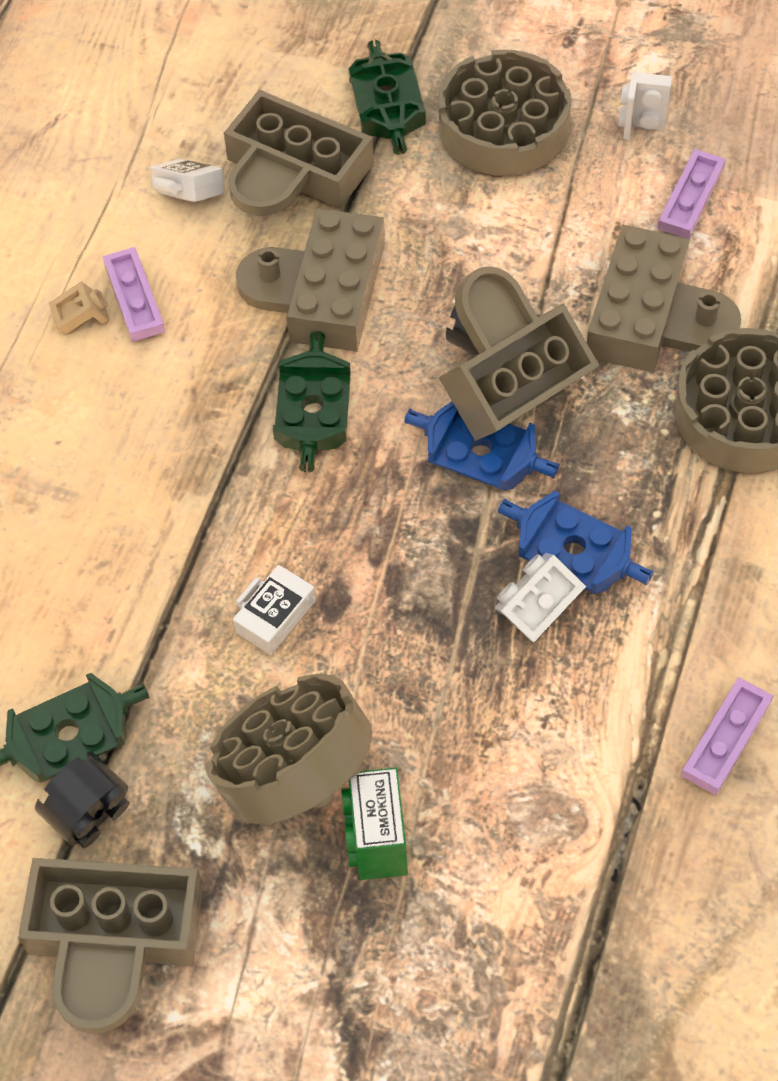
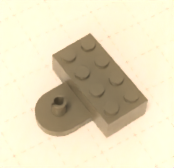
[224,89,374,216]
[236,208,385,352]
[587,224,741,373]
[438,266,600,441]
[18,858,203,1034]

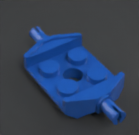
[404,401,560,491]
[498,491,654,594]

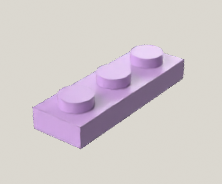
[657,149,726,239]
[102,247,165,342]
[681,677,774,796]

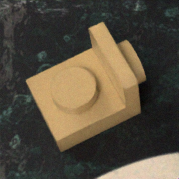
[49,281,109,335]

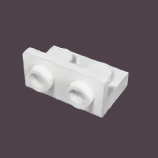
[618,72,672,140]
[495,553,586,643]

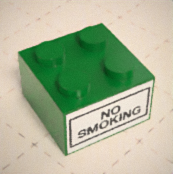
[341,767,408,881]

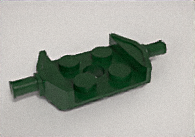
[348,40,426,155]
[273,332,351,472]
[0,673,150,783]

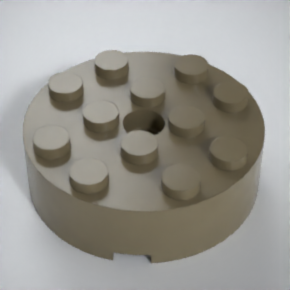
[438,50,571,177]
[674,328,778,473]
[205,674,372,826]

